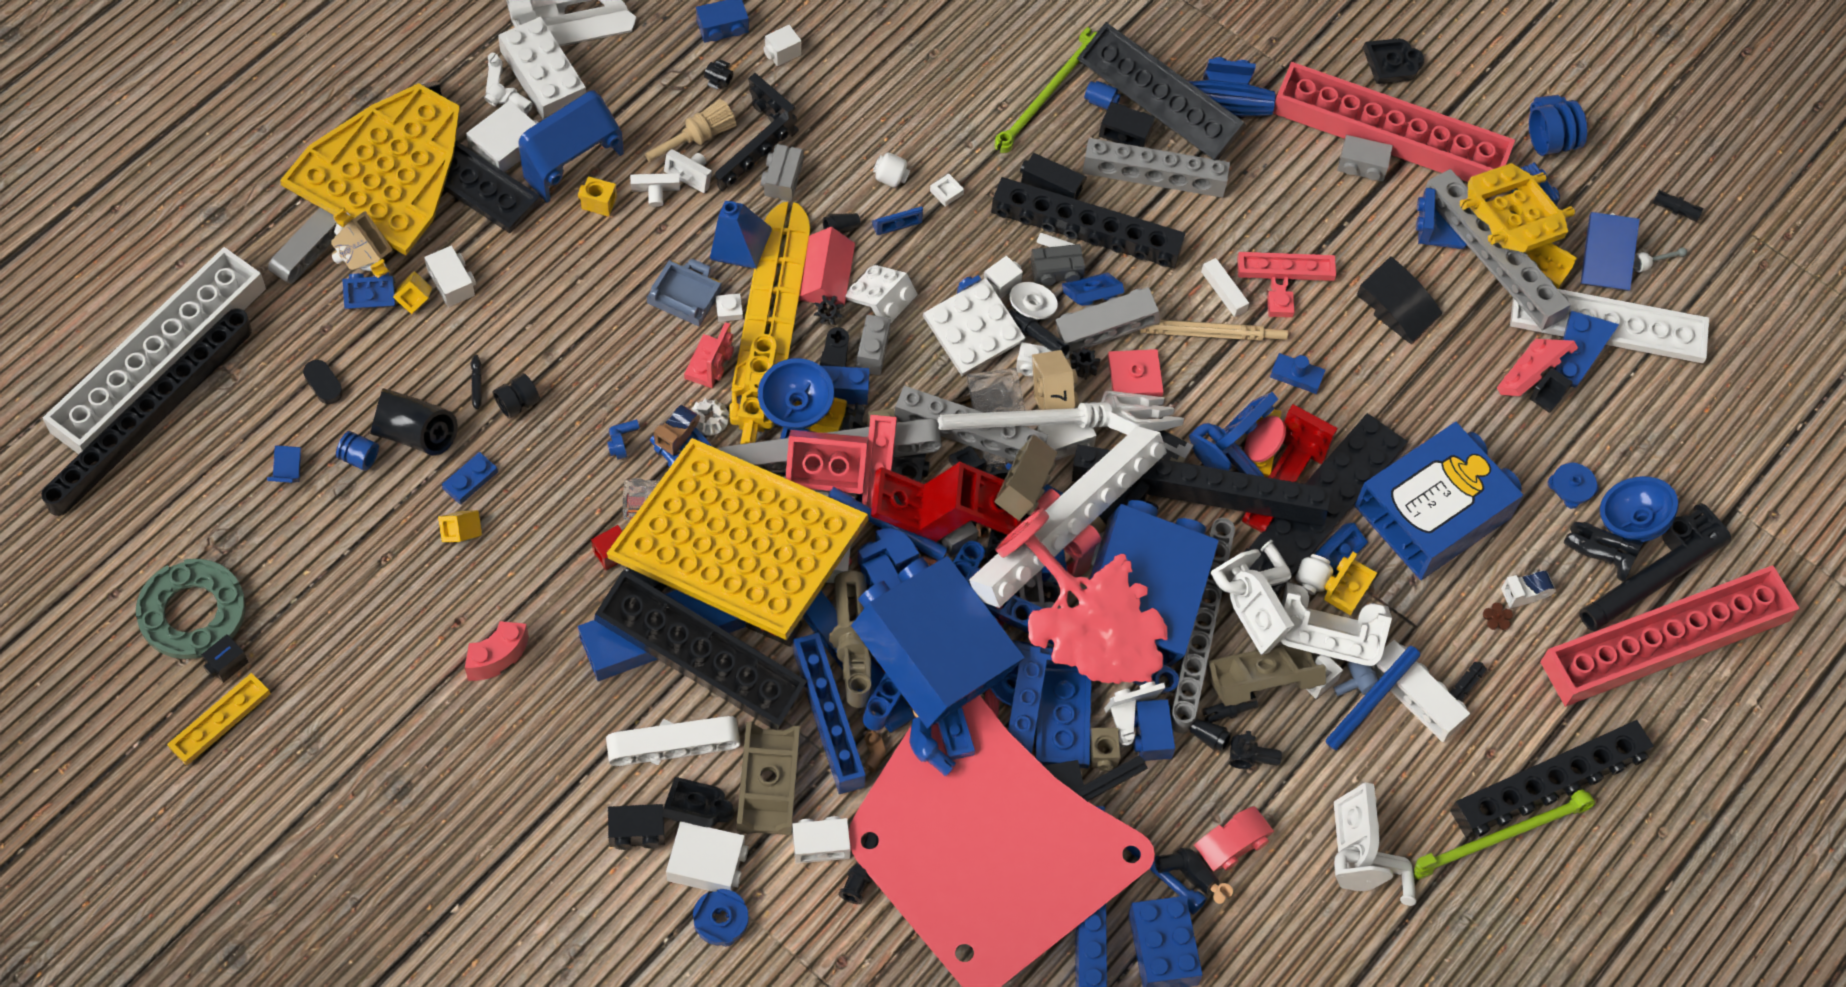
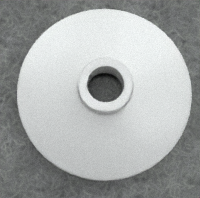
[1010,282,1058,319]

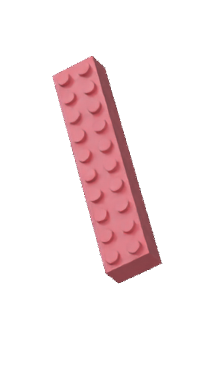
[1273,62,1515,182]
[1540,565,1800,707]

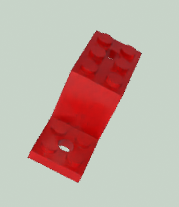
[871,462,1021,542]

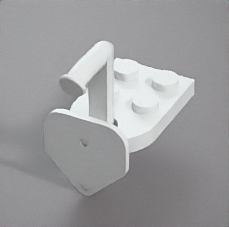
[1211,540,1294,655]
[1334,782,1417,906]

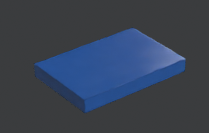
[1580,212,1640,291]

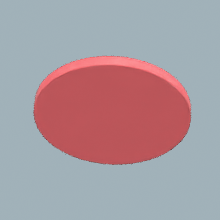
[1245,416,1286,462]

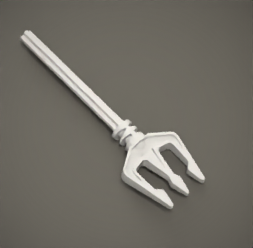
[937,391,1184,435]

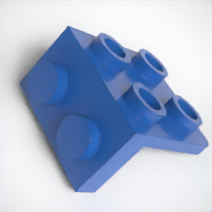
[1416,188,1467,249]

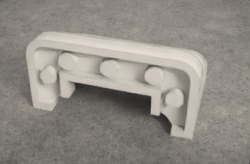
[1281,582,1392,666]

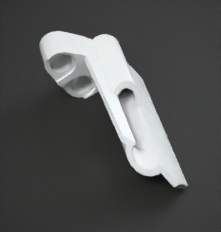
[506,0,636,46]

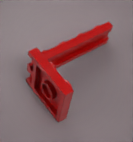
[1242,404,1338,533]

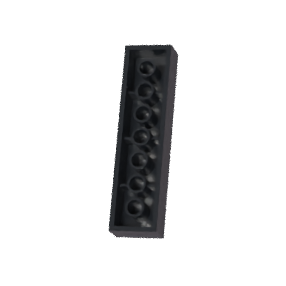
[594,569,807,730]

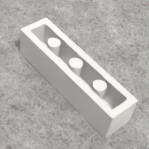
[1201,258,1249,317]

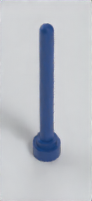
[1126,846,1207,915]

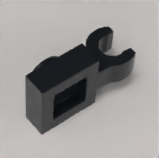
[842,402,868,431]

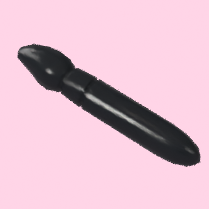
[470,354,482,409]

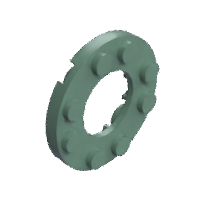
[136,559,246,659]

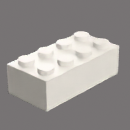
[498,16,586,120]

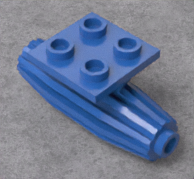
[1188,57,1275,117]

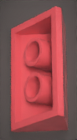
[798,227,855,306]

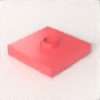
[1108,349,1163,397]

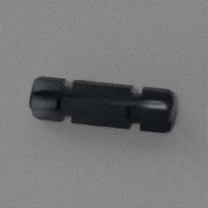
[1449,662,1487,702]

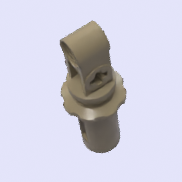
[829,571,873,708]

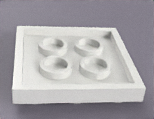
[923,278,1025,376]

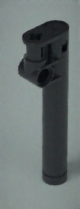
[1579,503,1731,631]

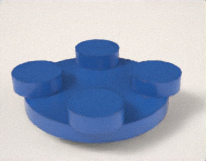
[1547,462,1599,509]

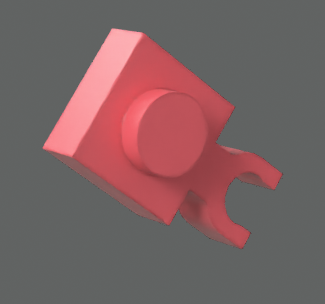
[1267,277,1294,317]

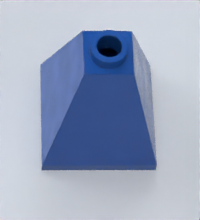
[710,201,772,269]

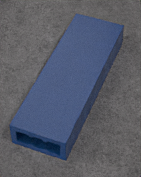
[578,590,746,682]

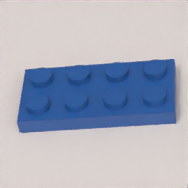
[1035,664,1091,768]

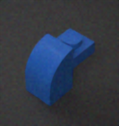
[857,528,919,574]

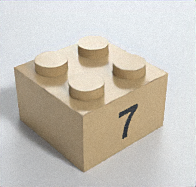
[1032,350,1079,410]

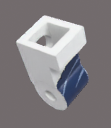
[1501,571,1556,609]

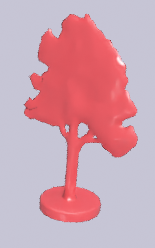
[995,508,1168,684]

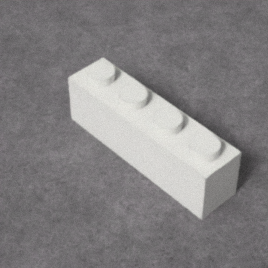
[1371,640,1470,742]

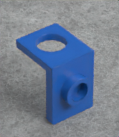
[267,445,302,483]

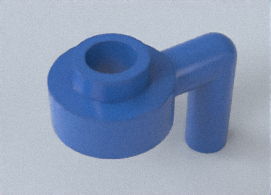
[607,419,640,460]

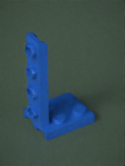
[1008,640,1054,754]

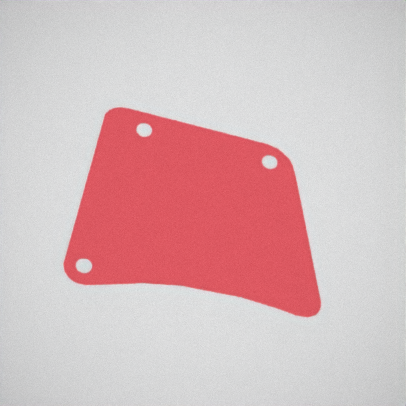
[849,695,1155,987]

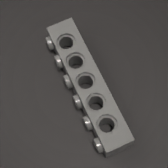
[1082,138,1230,198]
[895,386,1048,461]

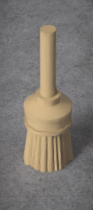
[645,99,737,162]

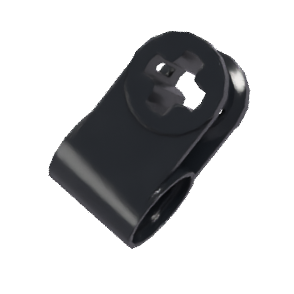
[820,327,849,367]

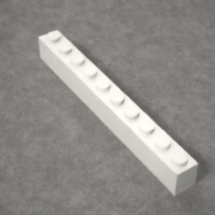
[969,426,1167,608]

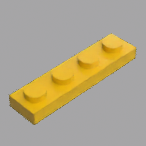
[167,673,271,766]

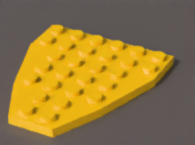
[280,83,460,255]

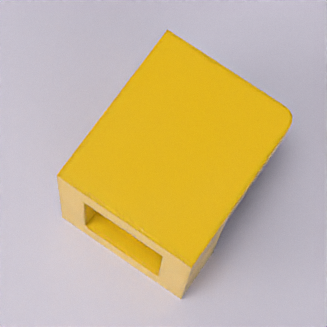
[393,271,432,314]
[438,510,482,542]

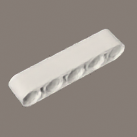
[606,716,741,766]

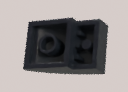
[1357,256,1442,345]

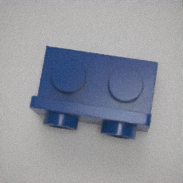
[342,272,396,309]

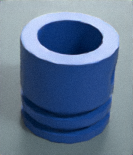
[336,431,379,471]

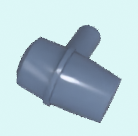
[1333,662,1378,697]

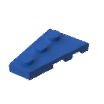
[1555,311,1619,388]

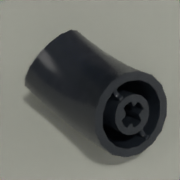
[370,388,458,456]

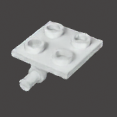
[1104,681,1165,747]

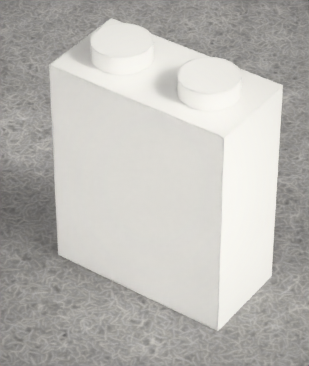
[466,100,539,172]
[666,821,749,892]

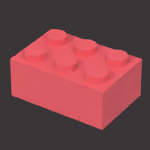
[786,430,868,494]

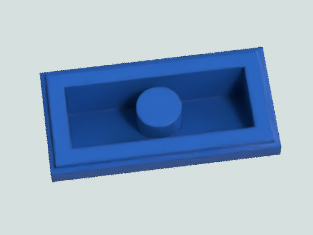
[872,206,923,235]
[1314,523,1368,575]

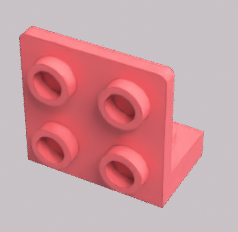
[684,322,734,388]

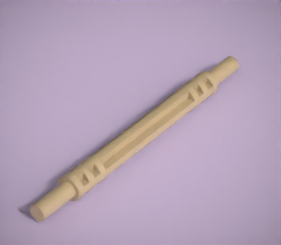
[1138,320,1288,341]

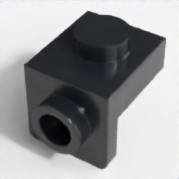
[949,446,987,471]

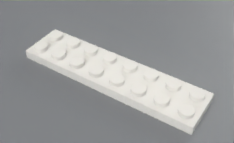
[1510,289,1709,363]

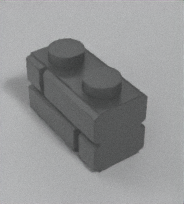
[1030,244,1085,286]

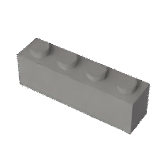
[1055,287,1160,354]

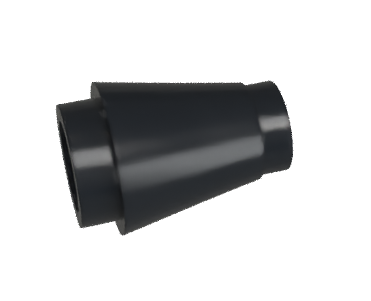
[823,213,860,234]
[1190,718,1232,752]

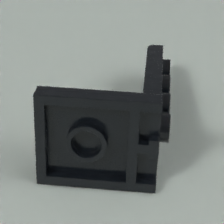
[715,73,799,192]

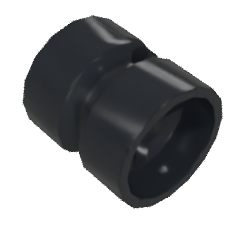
[492,373,540,419]

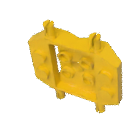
[1459,163,1575,252]

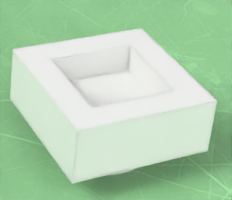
[930,174,964,207]
[716,294,743,322]

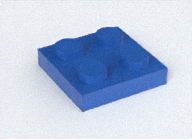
[1062,272,1124,306]

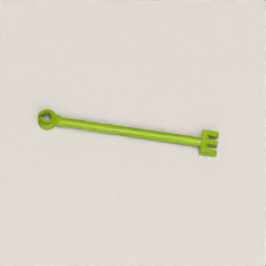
[994,27,1097,153]
[1413,789,1595,880]

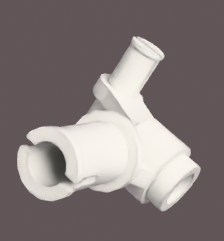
[484,53,533,114]

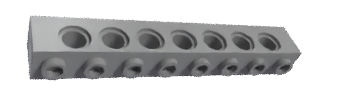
[1423,169,1571,331]

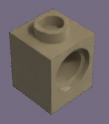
[1090,728,1120,771]

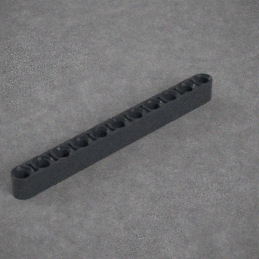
[41,308,252,516]

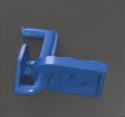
[1189,392,1278,477]

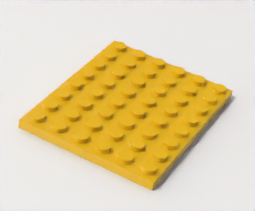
[607,438,869,640]

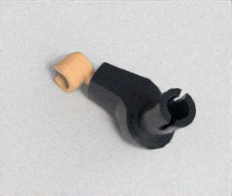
[1155,848,1233,904]

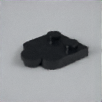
[1362,38,1424,84]
[662,777,735,827]

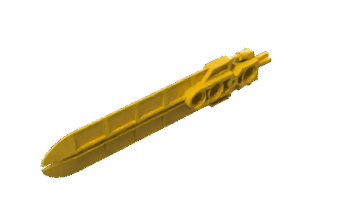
[729,202,810,444]

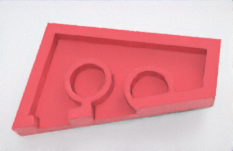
[1497,339,1578,396]

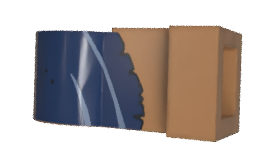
[654,404,700,455]

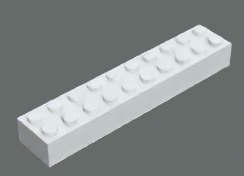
[43,247,266,454]

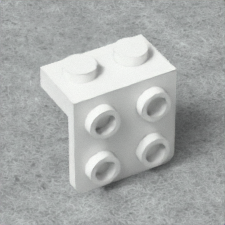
[845,265,918,323]

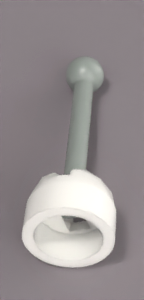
[1633,247,1687,273]

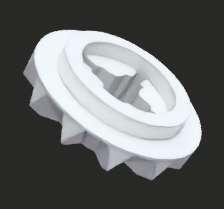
[691,398,729,436]

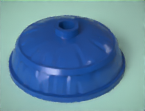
[758,358,834,429]
[1600,476,1679,542]

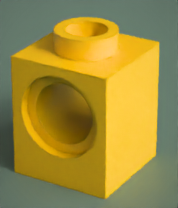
[578,176,617,217]

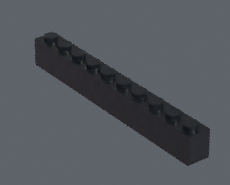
[1072,444,1331,526]

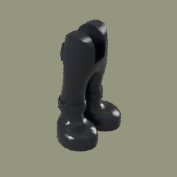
[1564,521,1643,582]

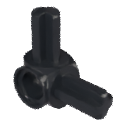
[1229,731,1282,769]

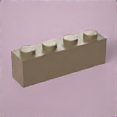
[994,434,1058,521]

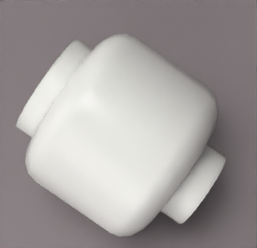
[873,152,910,188]
[1296,554,1333,595]

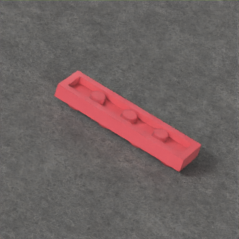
[1237,252,1336,281]
[862,415,897,508]

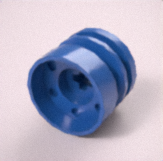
[1528,100,1587,156]

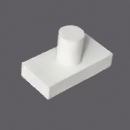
[664,149,712,193]
[630,173,680,207]

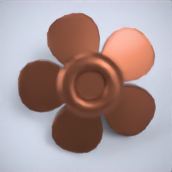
[1483,603,1513,630]

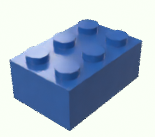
[1128,896,1203,987]

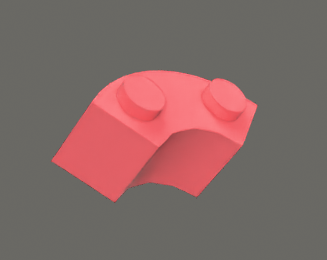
[465,621,529,681]
[1194,806,1274,871]

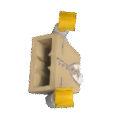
[332,207,393,278]

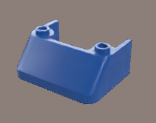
[518,90,624,203]

